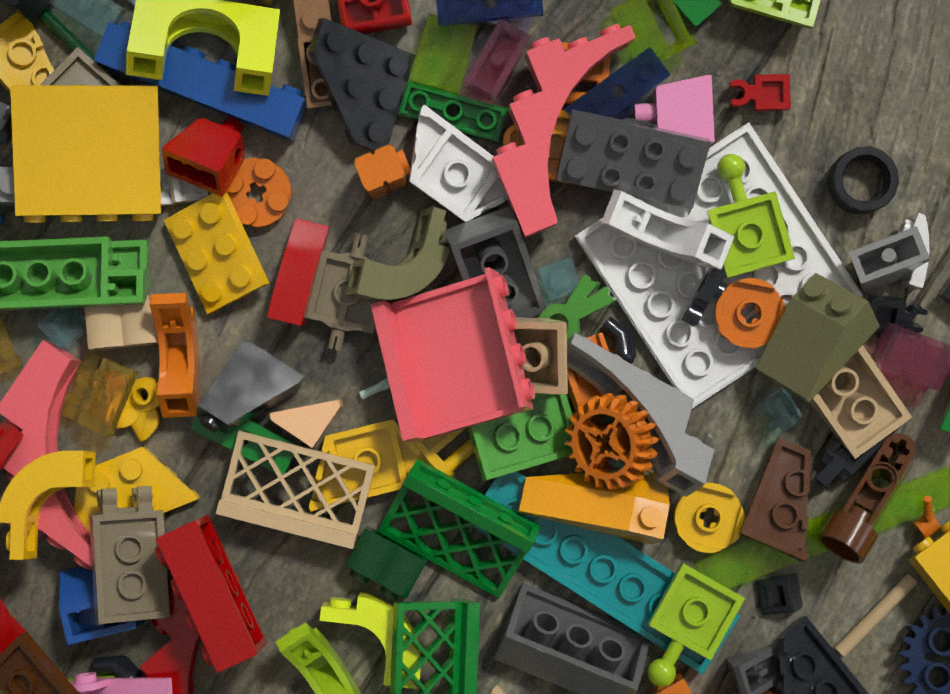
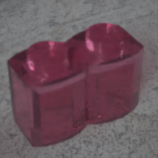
[871,322,950,392]

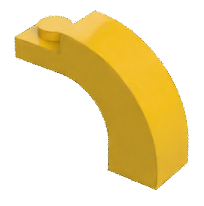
[0,451,96,560]

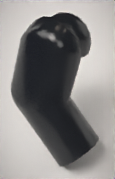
[600,316,636,364]
[93,655,142,678]

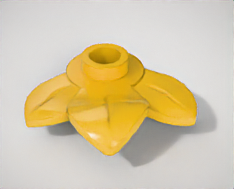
[106,375,160,442]

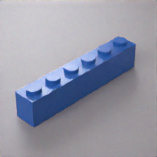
[93,21,307,142]

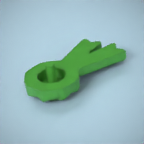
[539,274,617,340]

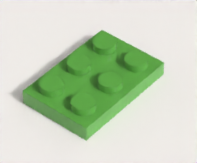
[468,393,573,481]

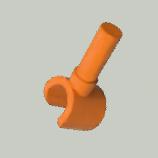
[912,495,941,538]

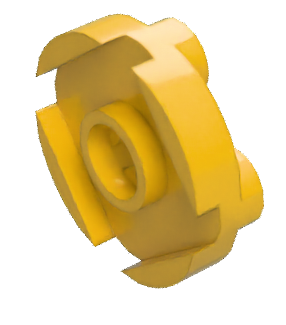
[673,482,745,553]

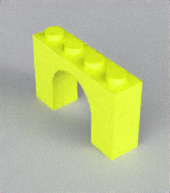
[126,0,280,96]

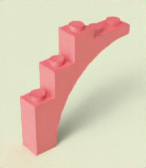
[492,24,636,239]
[0,340,92,570]

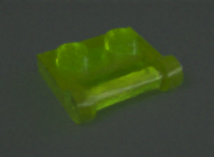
[610,0,697,72]

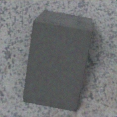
[726,644,777,694]

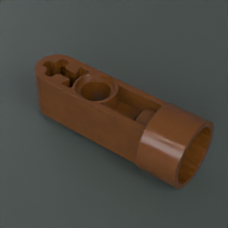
[818,434,916,564]

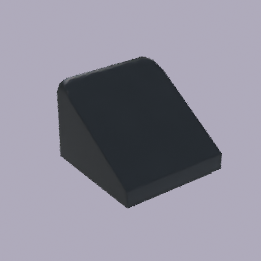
[756,573,803,615]

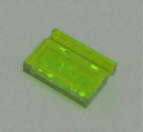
[411,13,477,95]

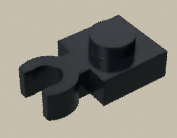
[681,268,727,327]
[867,295,928,335]

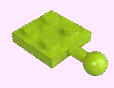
[706,154,795,279]
[647,562,746,687]

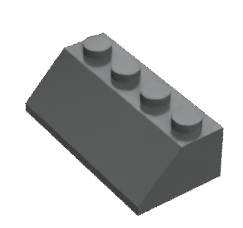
[494,583,650,694]

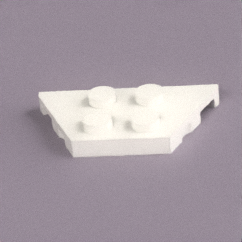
[408,105,507,222]

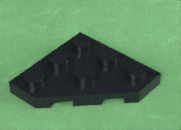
[308,18,416,152]
[777,616,869,694]

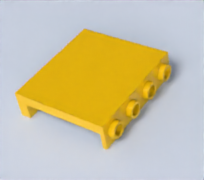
[10,85,161,222]

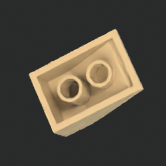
[809,345,912,459]

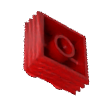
[337,0,412,34]

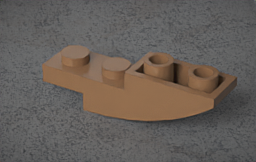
[293,0,333,108]

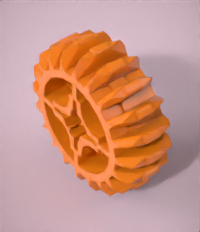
[564,393,659,490]

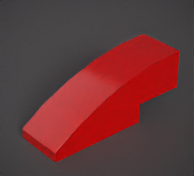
[267,218,330,327]

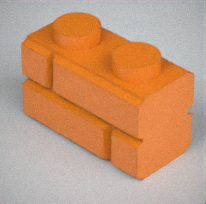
[354,144,410,199]

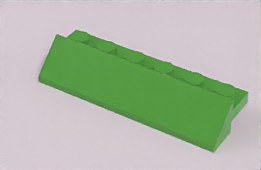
[0,236,152,310]

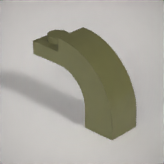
[345,207,451,301]

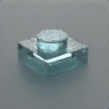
[538,257,579,302]

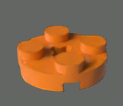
[227,158,293,228]
[714,278,786,348]

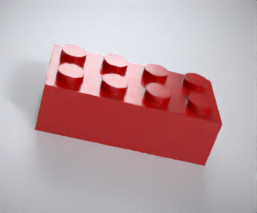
[155,514,267,673]

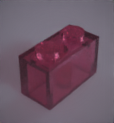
[466,19,531,104]

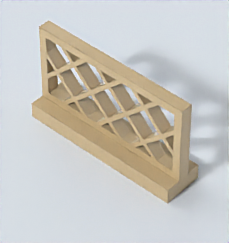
[216,431,376,549]

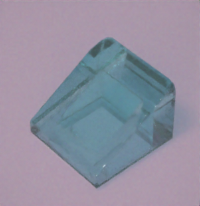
[37,307,86,350]

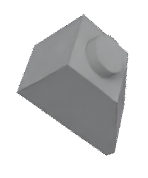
[849,226,930,293]

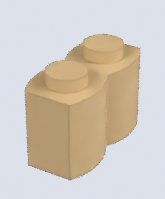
[84,295,158,351]

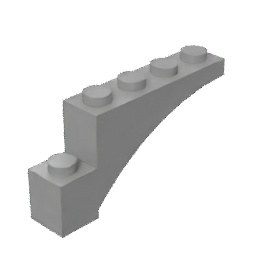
[567,333,714,497]

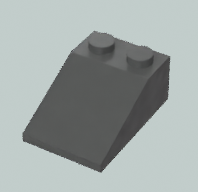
[445,206,547,318]

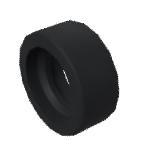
[828,146,899,214]

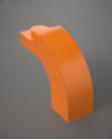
[149,293,200,418]

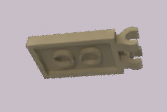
[89,486,170,624]

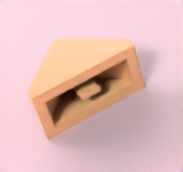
[270,399,343,448]

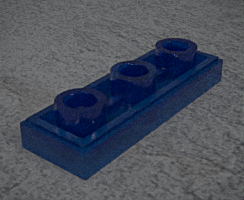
[436,0,544,26]
[564,47,670,118]

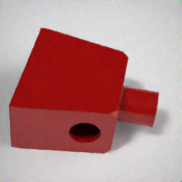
[162,117,245,197]

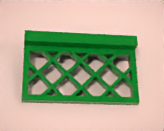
[377,458,540,598]
[390,598,480,694]

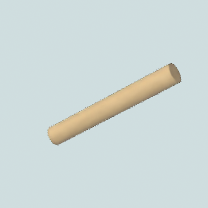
[834,574,918,657]

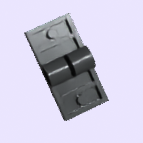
[556,109,711,209]

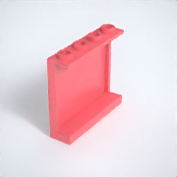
[370,267,535,443]

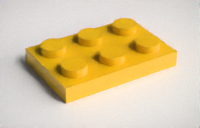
[163,191,270,314]

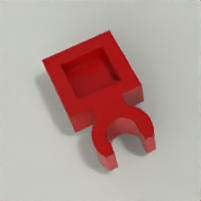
[729,74,791,112]

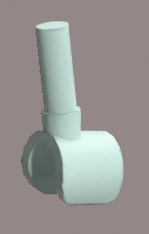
[359,376,390,399]

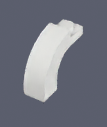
[601,190,734,269]

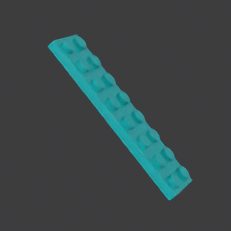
[473,471,741,675]

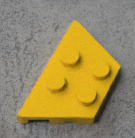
[309,419,434,511]
[74,446,200,532]

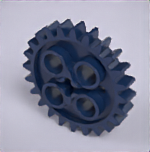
[896,606,950,694]

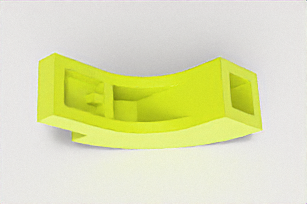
[319,592,421,689]

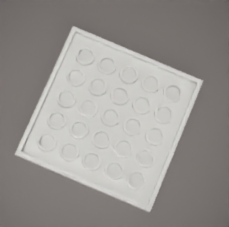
[575,122,863,408]

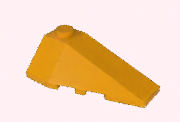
[518,472,670,545]

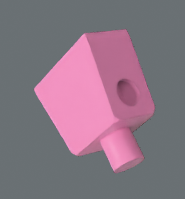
[633,75,715,146]

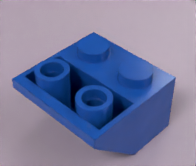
[59,566,146,645]

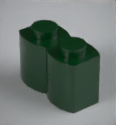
[345,526,428,600]

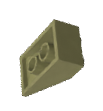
[755,273,880,403]

